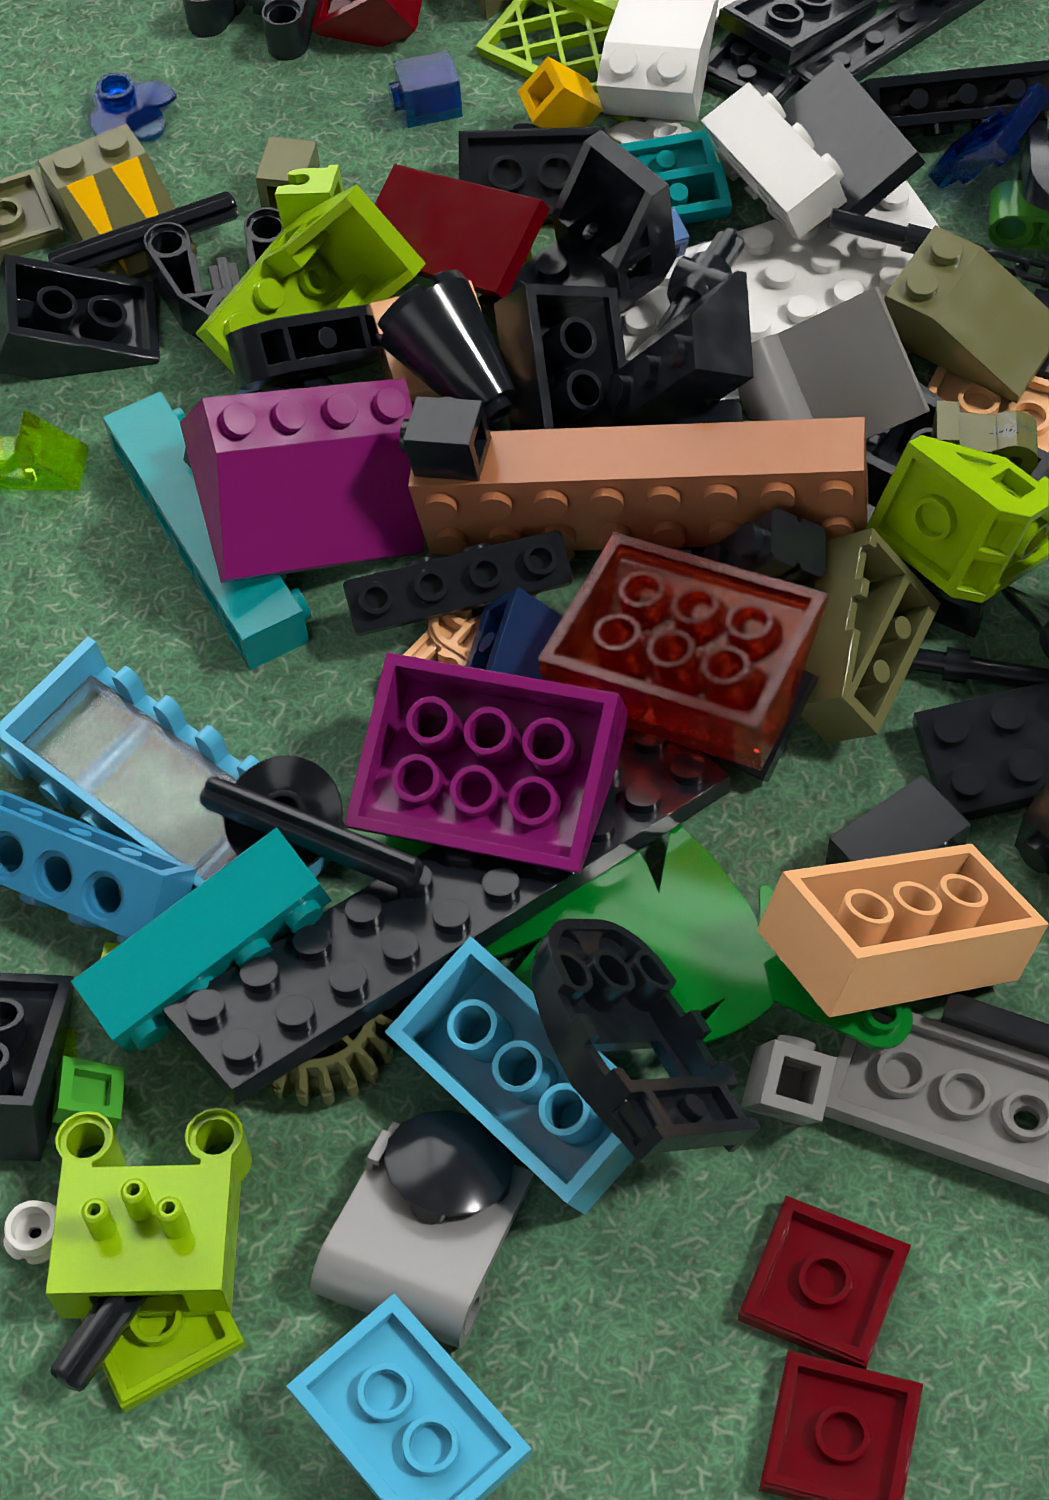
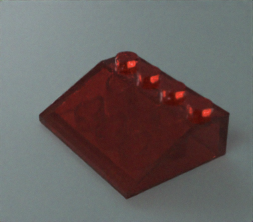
[538,532,828,770]

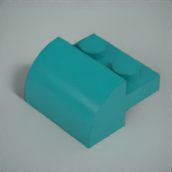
[619,130,733,225]

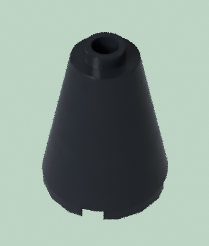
[375,269,516,426]

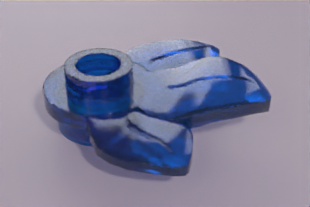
[89,72,177,142]

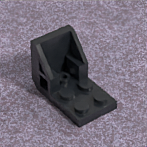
[478,130,677,326]

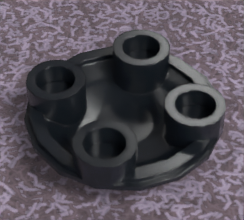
[384,1110,514,1224]

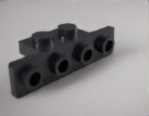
[343,530,573,636]

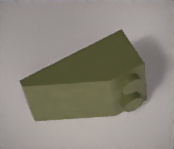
[884,225,1049,403]

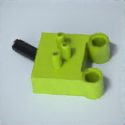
[46,1108,252,1392]

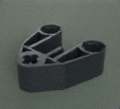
[183,0,318,61]
[144,207,283,343]

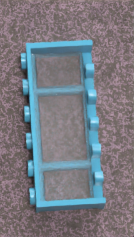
[0,636,345,891]

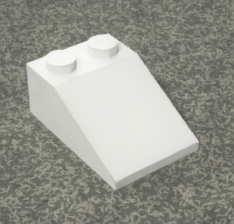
[596,0,719,122]

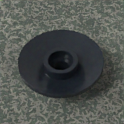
[223,755,343,867]

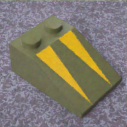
[38,123,198,279]

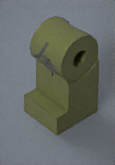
[930,401,1039,474]

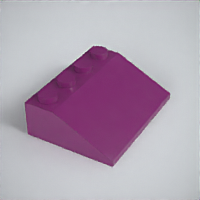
[180,378,424,583]
[344,652,629,874]

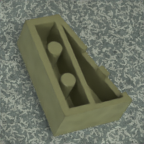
[799,528,941,743]

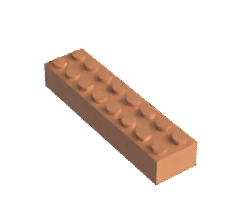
[408,417,868,556]

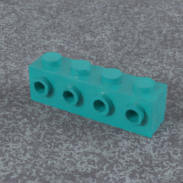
[71,827,332,1054]

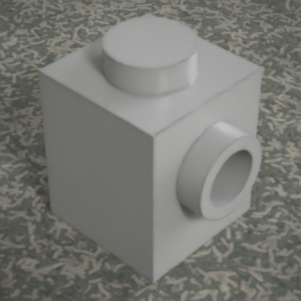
[741,1035,837,1126]

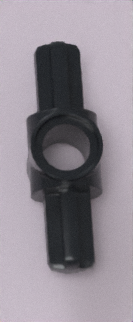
[655,227,745,332]

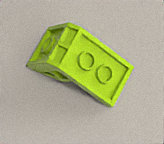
[196,184,426,389]
[865,435,1049,603]

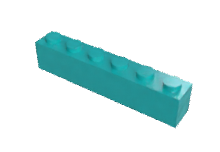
[103,392,312,670]

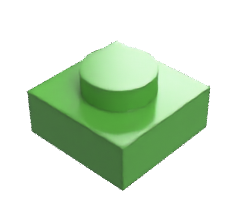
[52,1056,125,1132]

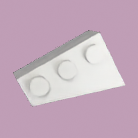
[701,82,847,240]

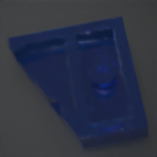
[928,82,1049,189]

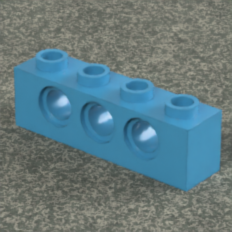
[0,790,197,943]

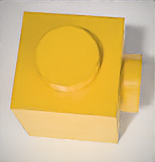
[517,56,603,128]

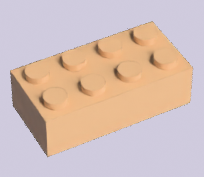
[757,844,1049,1018]

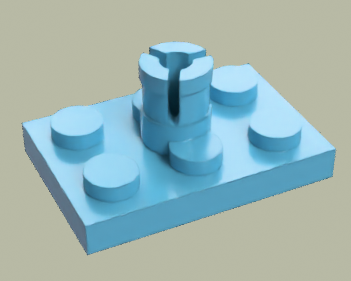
[287,1293,533,1500]

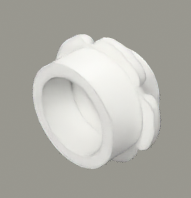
[3,1200,56,1265]

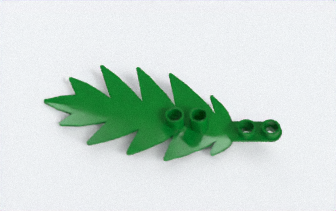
[348,824,913,1050]

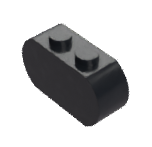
[225,304,384,390]

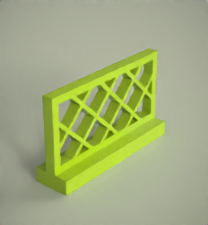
[476,0,637,122]

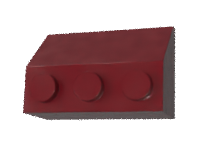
[311,0,422,47]

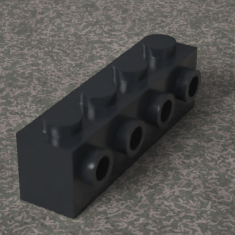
[860,60,1049,137]

